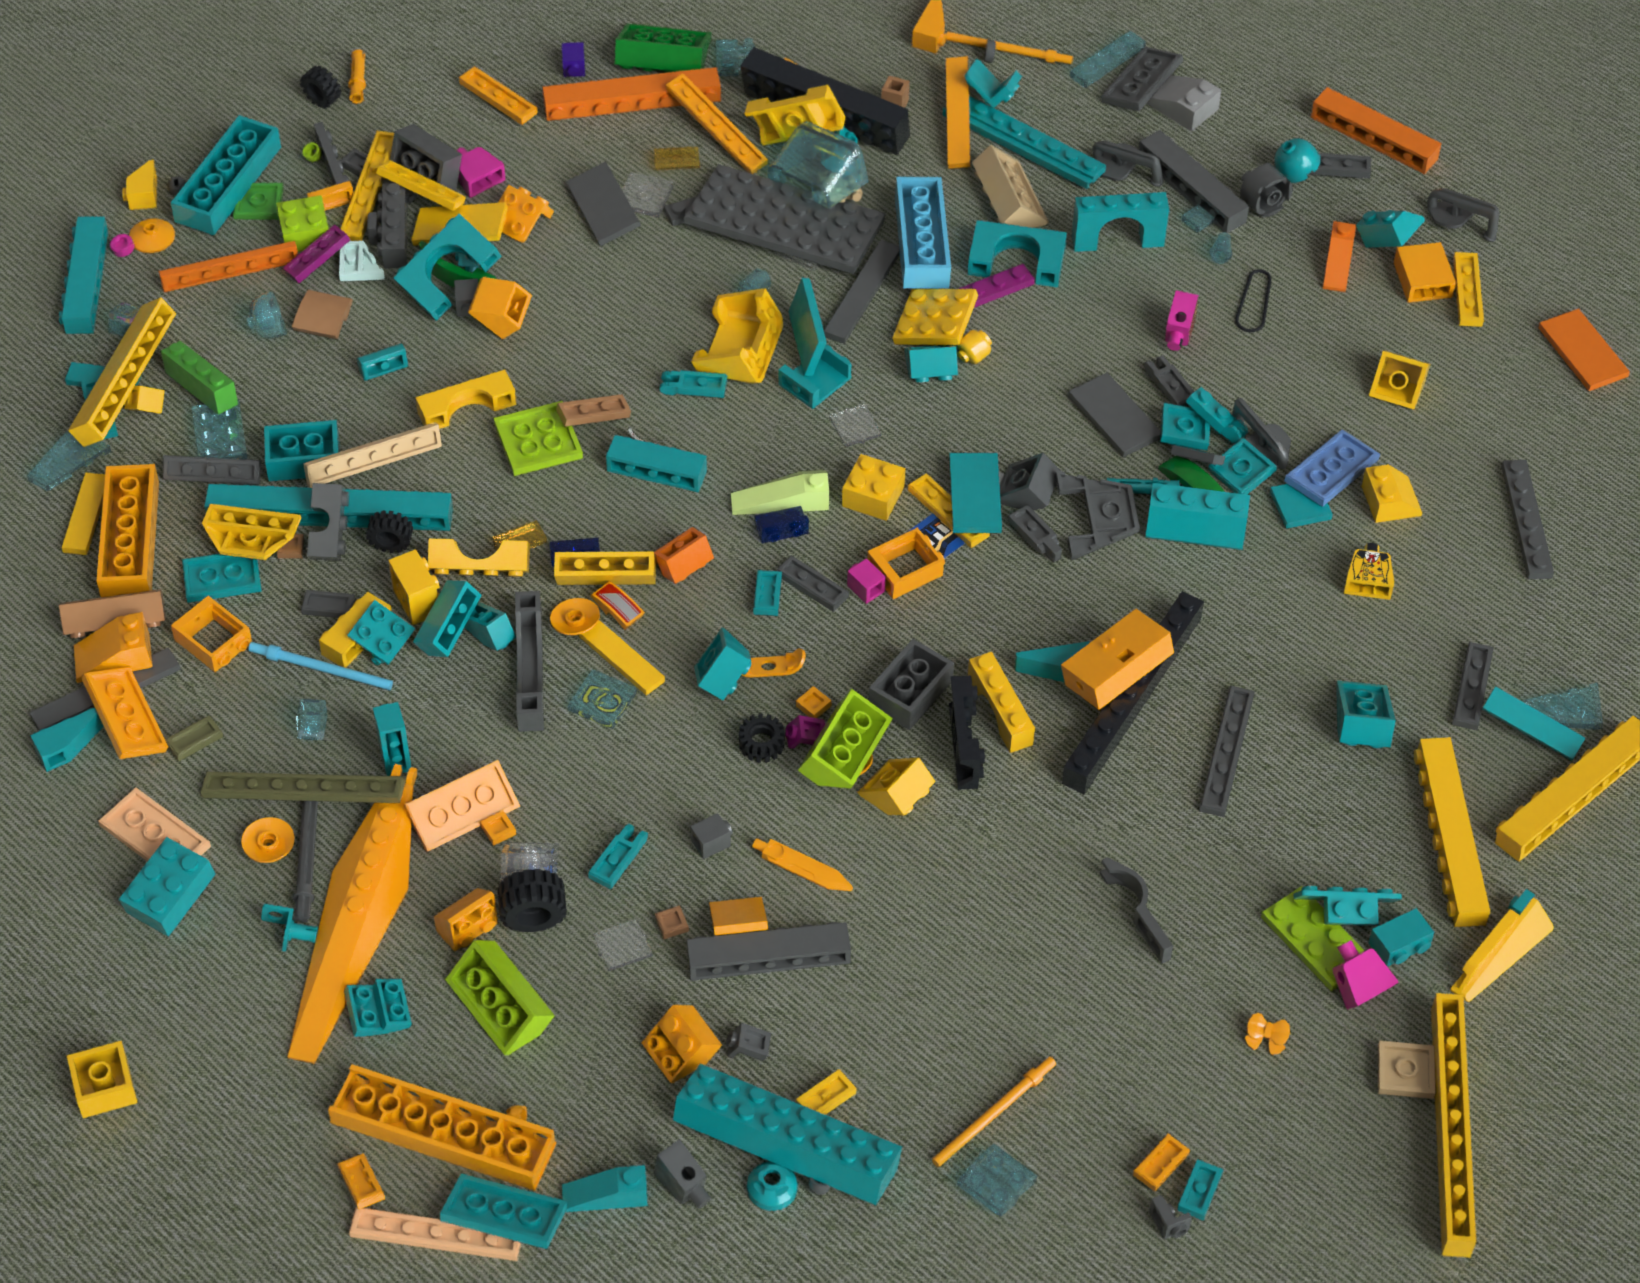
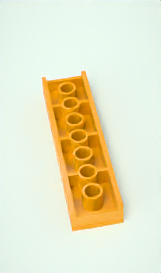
[328,1064,557,1191]

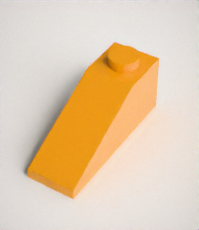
[912,0,947,54]

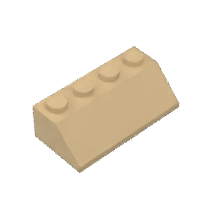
[972,145,1049,228]

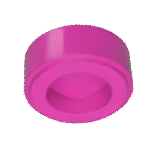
[110,234,135,257]

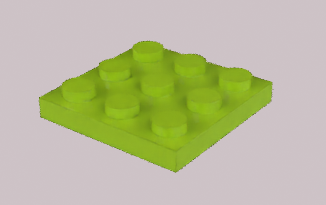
[494,401,583,476]

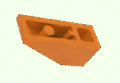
[1323,221,1356,292]

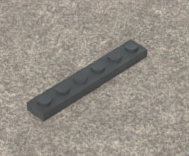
[1501,460,1554,579]

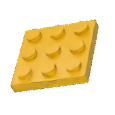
[892,289,978,345]

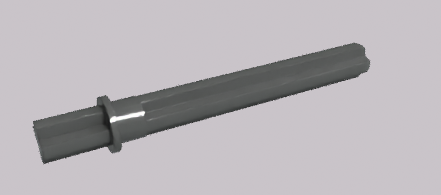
[293,801,318,923]

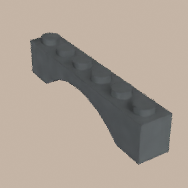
[515,591,544,732]

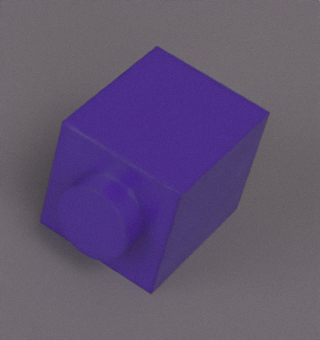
[562,42,585,77]

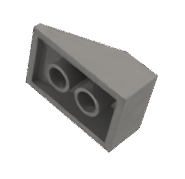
[1146,75,1222,132]

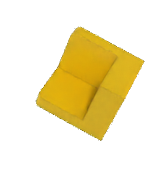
[124,386,165,414]

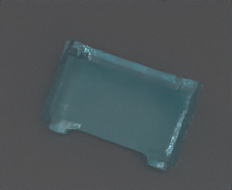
[768,121,869,208]

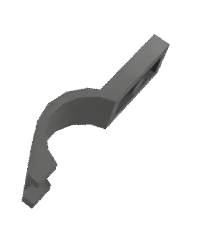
[1100,857,1173,964]

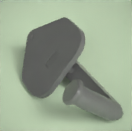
[1092,141,1164,187]
[1427,188,1499,242]
[1232,398,1291,469]

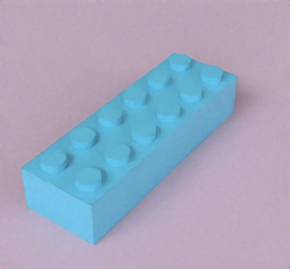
[895,177,951,289]

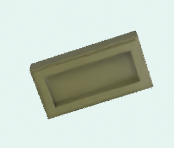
[165,715,223,761]

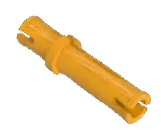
[348,49,366,104]

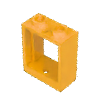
[867,527,945,599]
[171,596,252,672]

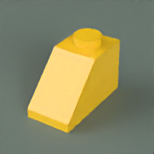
[122,160,157,210]

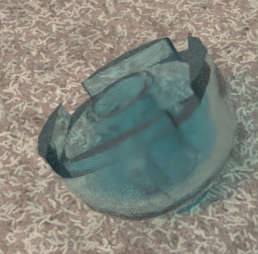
[246,291,287,339]

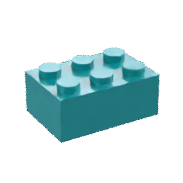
[264,420,340,481]
[119,837,216,937]

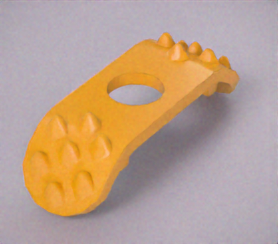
[742,648,806,678]

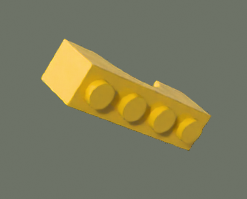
[415,370,516,429]
[428,539,530,577]
[968,651,1035,753]

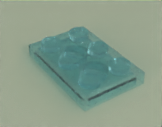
[191,399,248,459]

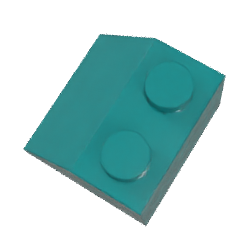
[1356,210,1425,248]
[904,345,958,382]
[694,627,752,700]

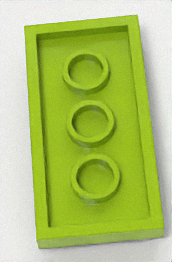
[1261,886,1364,992]

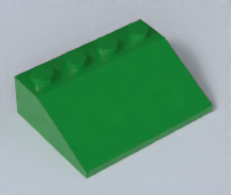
[615,23,712,73]

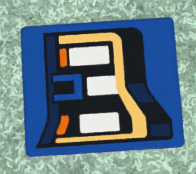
[906,513,965,559]

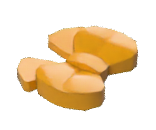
[1245,1013,1290,1055]

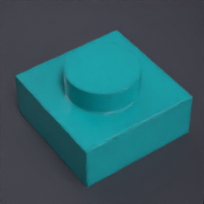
[1508,889,1535,915]

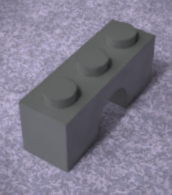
[307,483,349,561]

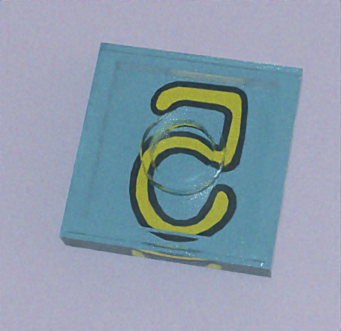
[568,669,637,729]

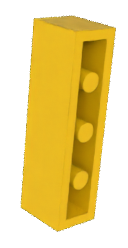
[554,551,656,585]

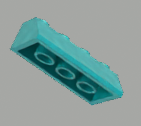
[1145,483,1250,550]

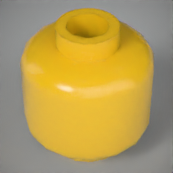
[957,330,992,364]

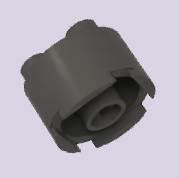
[1240,163,1293,217]

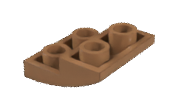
[292,290,353,340]

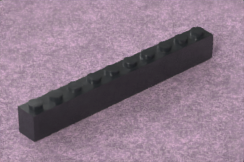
[1062,591,1204,795]

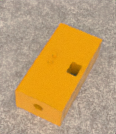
[1061,609,1174,710]

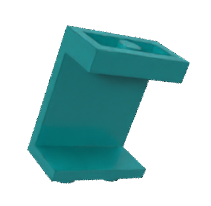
[778,344,852,409]

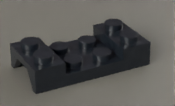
[949,675,985,790]

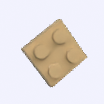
[1378,1041,1435,1099]

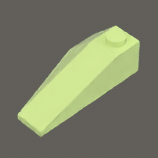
[731,470,829,515]

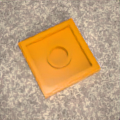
[709,897,768,936]

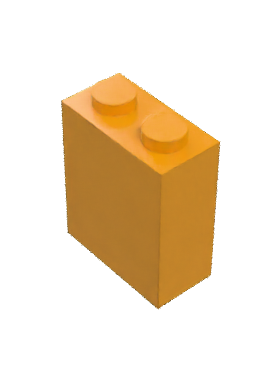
[1394,242,1456,303]

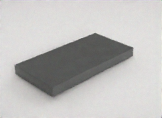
[1101,46,1183,111]
[566,162,641,246]
[1068,373,1161,457]

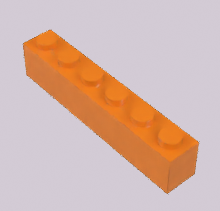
[1311,87,1442,174]

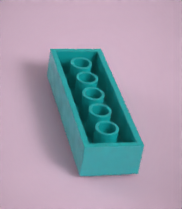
[171,115,281,235]

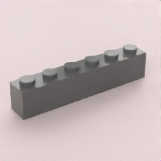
[1139,130,1249,234]
[687,922,851,981]

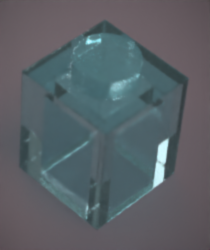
[296,699,328,740]

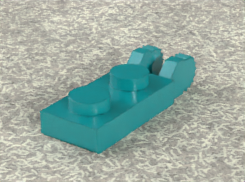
[659,370,727,398]
[1186,387,1249,443]
[588,823,648,890]

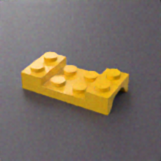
[744,85,846,146]

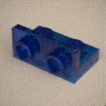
[754,506,809,544]

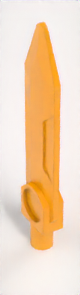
[752,838,853,891]

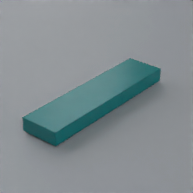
[1482,686,1585,761]

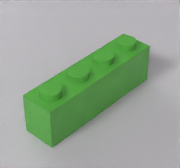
[161,341,238,415]

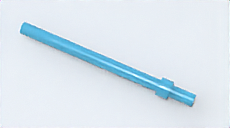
[248,642,393,690]

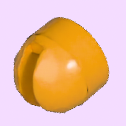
[506,1105,527,1128]

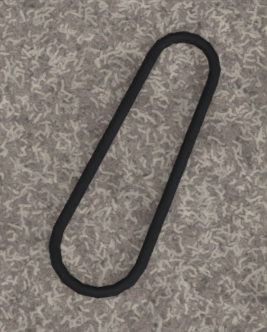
[1235,269,1271,332]

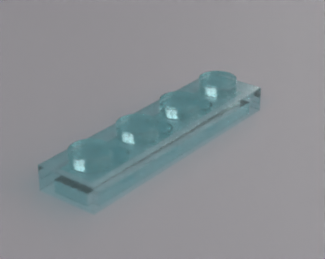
[1070,30,1146,88]

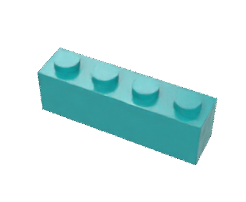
[606,435,707,492]

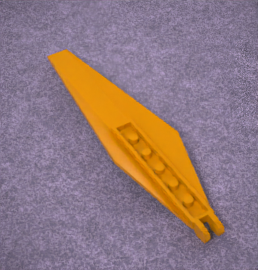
[288,764,418,1064]

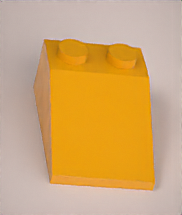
[74,612,153,683]

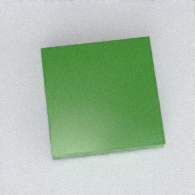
[233,183,284,220]

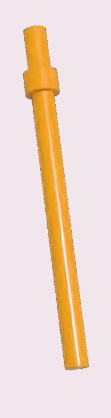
[946,32,1073,65]
[932,1056,1056,1167]

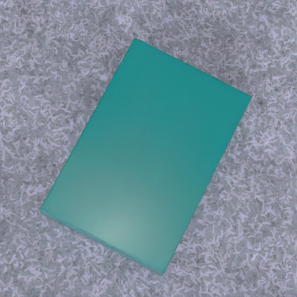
[182,554,262,603]

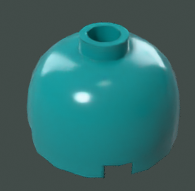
[1274,138,1320,183]

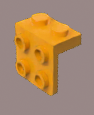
[498,184,554,243]

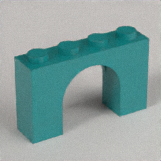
[1071,192,1169,252]
[394,213,502,321]
[968,220,1067,287]

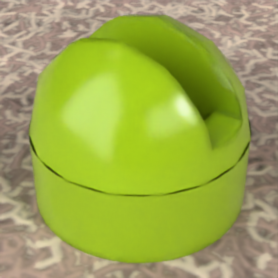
[302,142,322,162]

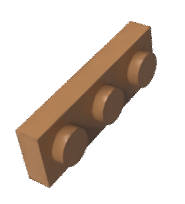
[556,394,631,427]

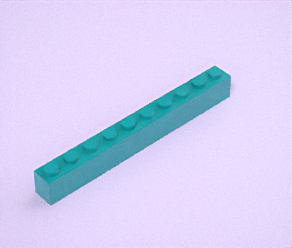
[204,484,453,531]

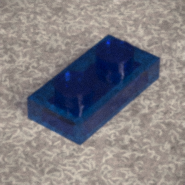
[550,537,600,567]

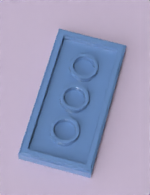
[1284,430,1380,507]

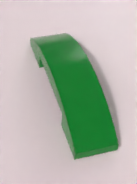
[419,241,496,288]
[1158,456,1225,492]

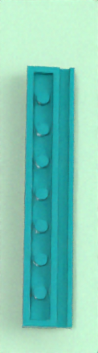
[942,95,1106,189]

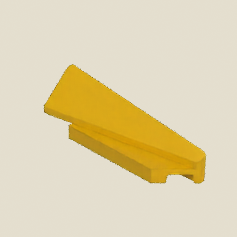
[1450,897,1554,1002]

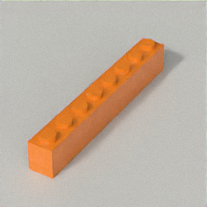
[543,67,721,121]

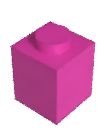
[847,558,886,604]

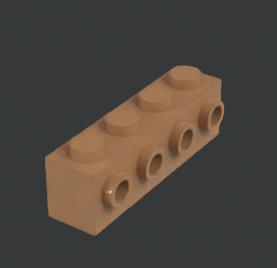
[59,589,166,638]

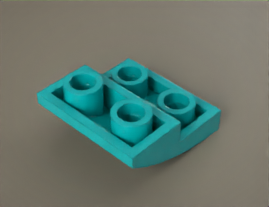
[344,979,412,1037]

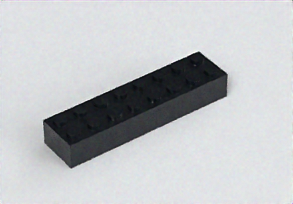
[740,47,910,155]

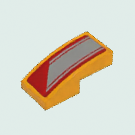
[590,581,645,630]

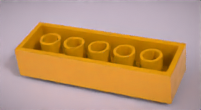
[96,464,159,597]

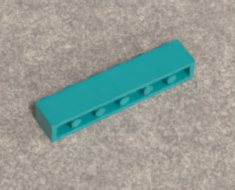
[59,216,109,334]

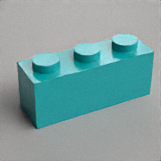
[413,580,482,657]
[373,702,411,776]

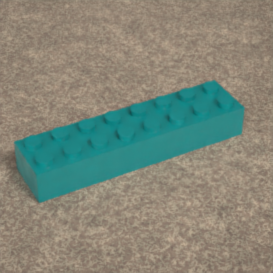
[673,1063,902,1205]

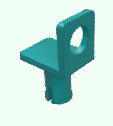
[261,904,318,952]

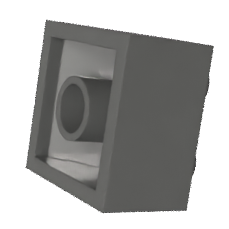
[1000,453,1061,510]

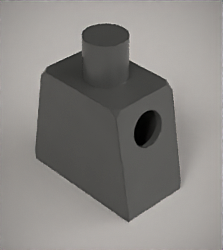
[653,1139,712,1209]

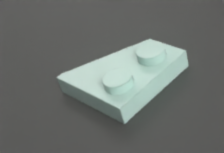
[339,241,385,281]

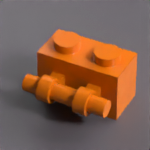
[654,527,714,584]

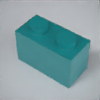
[1368,908,1435,967]

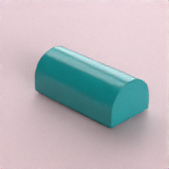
[357,343,409,381]

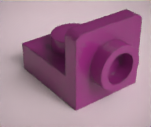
[785,715,825,749]

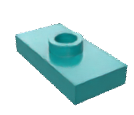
[753,570,782,616]

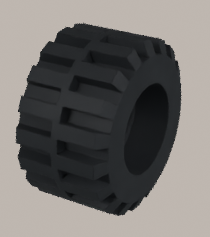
[497,869,567,933]

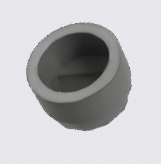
[168,176,186,196]
[809,1177,831,1195]

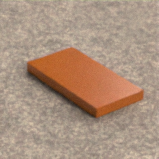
[1538,309,1630,391]

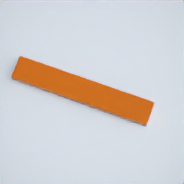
[159,241,298,292]

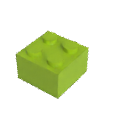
[276,195,329,252]

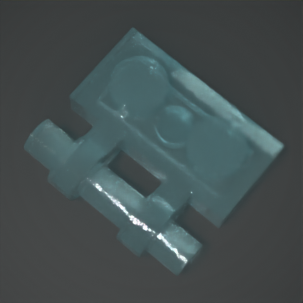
[716,38,755,76]

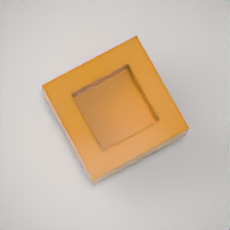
[796,686,832,718]
[480,810,516,846]

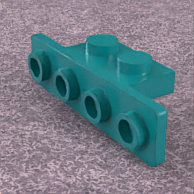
[1293,886,1402,926]

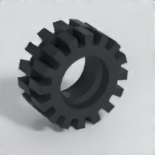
[300,65,342,109]
[366,510,413,553]
[739,713,785,763]

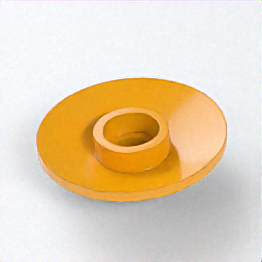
[129,218,175,253]
[550,598,600,635]
[241,817,295,863]

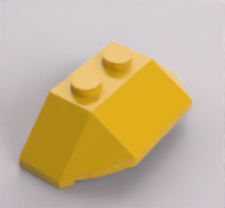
[202,504,301,560]

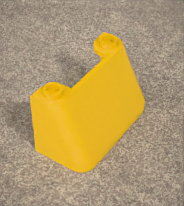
[691,288,783,384]

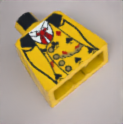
[1344,543,1394,600]

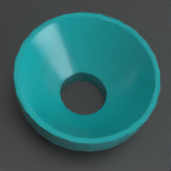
[747,1161,798,1211]

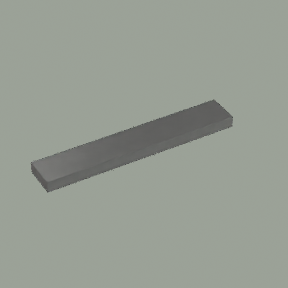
[824,240,900,344]
[29,647,181,730]
[1199,686,1255,817]

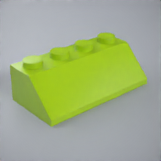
[797,689,893,789]
[445,940,555,1055]

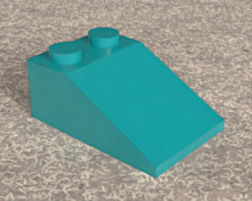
[1336,680,1396,748]

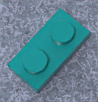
[1177,1159,1224,1221]

